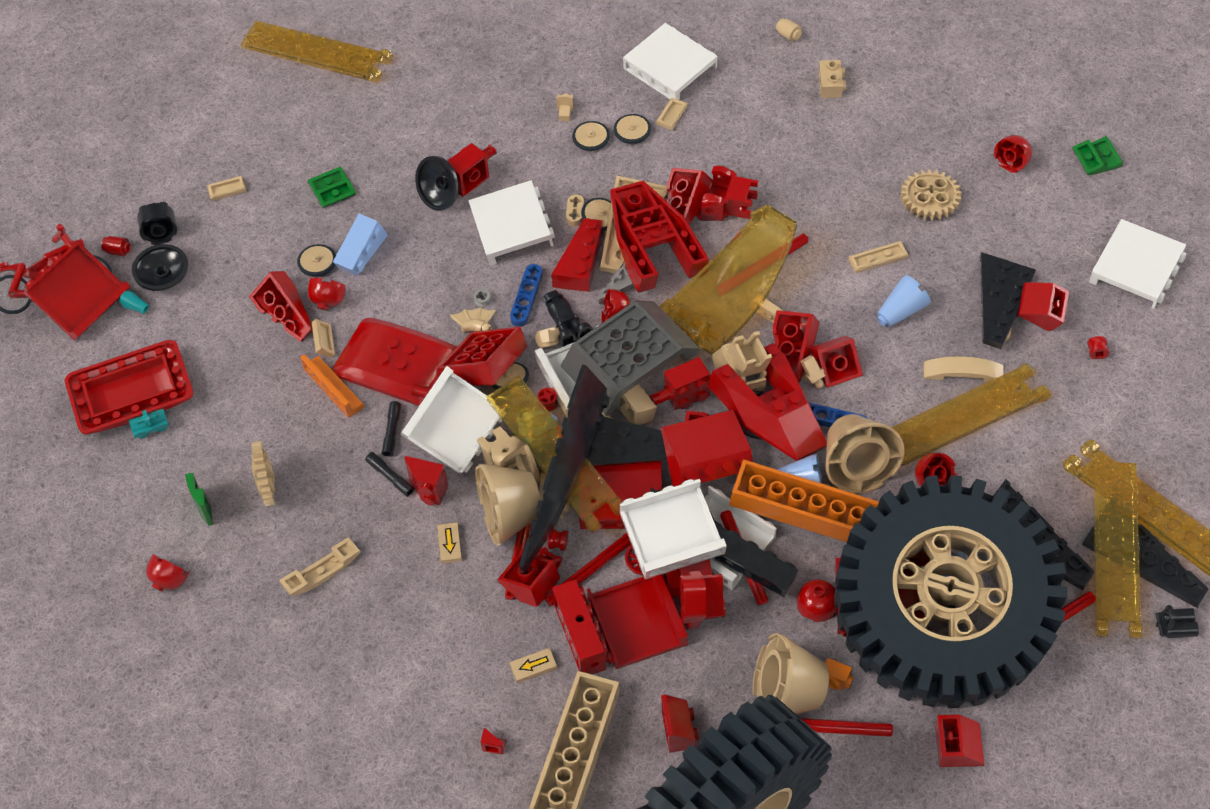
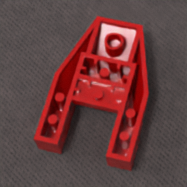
[610,180,709,293]
[708,343,827,461]

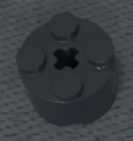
[137,202,177,245]

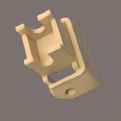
[712,331,772,391]
[477,426,540,486]

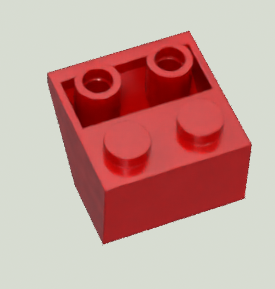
[1018,282,1069,331]
[935,714,985,767]

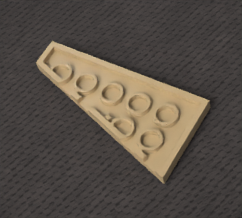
[599,176,668,274]

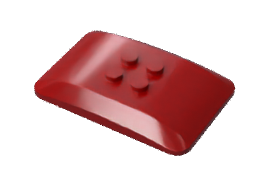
[333,318,457,406]
[64,340,193,435]

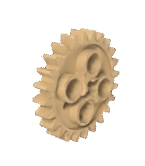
[900,169,962,221]
[251,441,276,507]

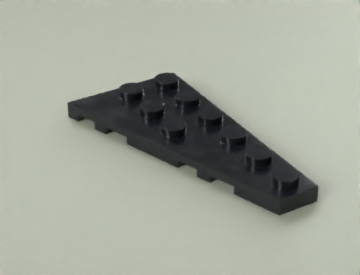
[980,252,1036,349]
[583,417,667,467]
[993,479,1095,591]
[1082,497,1209,608]

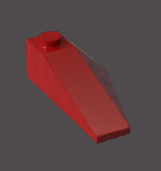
[666,167,713,225]
[249,271,313,342]
[772,310,820,383]

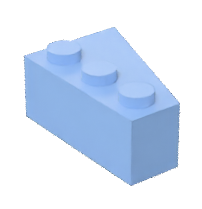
[333,214,388,276]

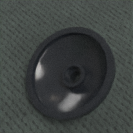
[415,156,458,211]
[132,244,189,291]

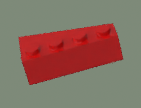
[551,218,603,292]

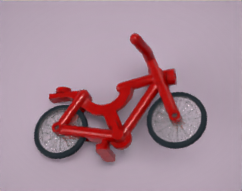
[0,224,112,314]

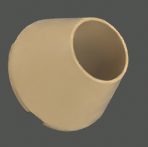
[825,414,905,494]
[476,464,541,545]
[752,633,829,715]

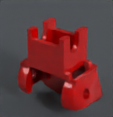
[696,165,758,221]

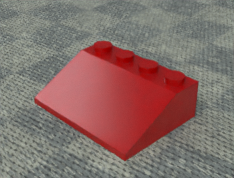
[437,326,528,386]
[661,410,753,487]

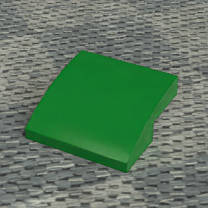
[1072,136,1123,175]
[308,166,356,208]
[185,473,213,526]

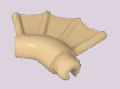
[450,307,496,333]

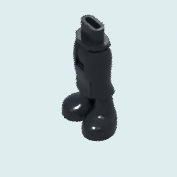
[544,290,593,346]

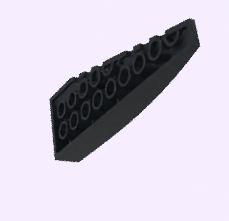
[519,364,610,574]

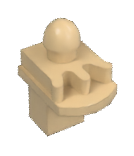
[556,93,574,121]
[535,327,559,348]
[800,356,825,389]

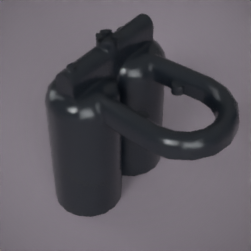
[1155,605,1199,638]

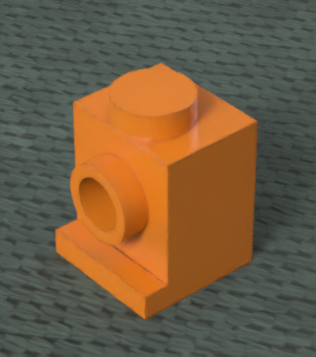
[825,658,854,690]

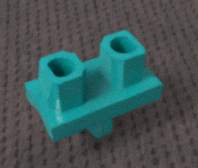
[129,409,169,439]

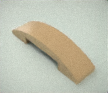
[924,356,1004,383]
[279,537,360,597]

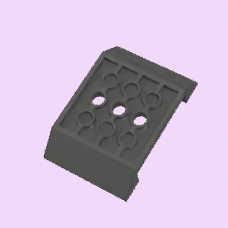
[561,300,701,416]

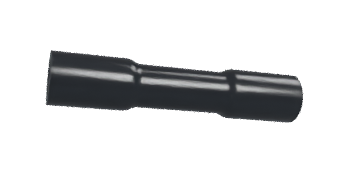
[381,401,401,457]
[365,452,415,497]

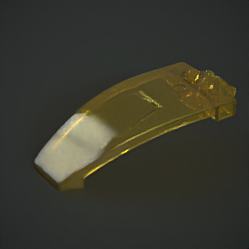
[659,204,797,355]

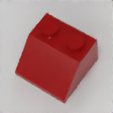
[810,336,863,388]
[404,456,448,505]
[497,551,560,607]
[661,694,699,753]

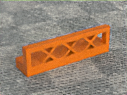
[300,354,364,418]

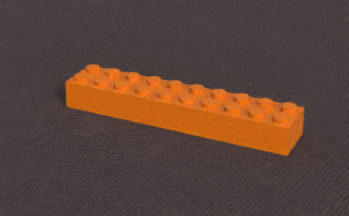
[729,459,931,567]

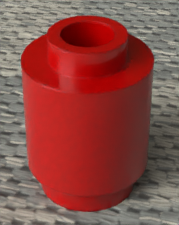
[101,236,131,256]

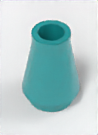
[119,291,149,314]

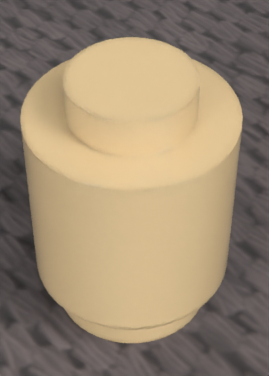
[776,18,802,42]

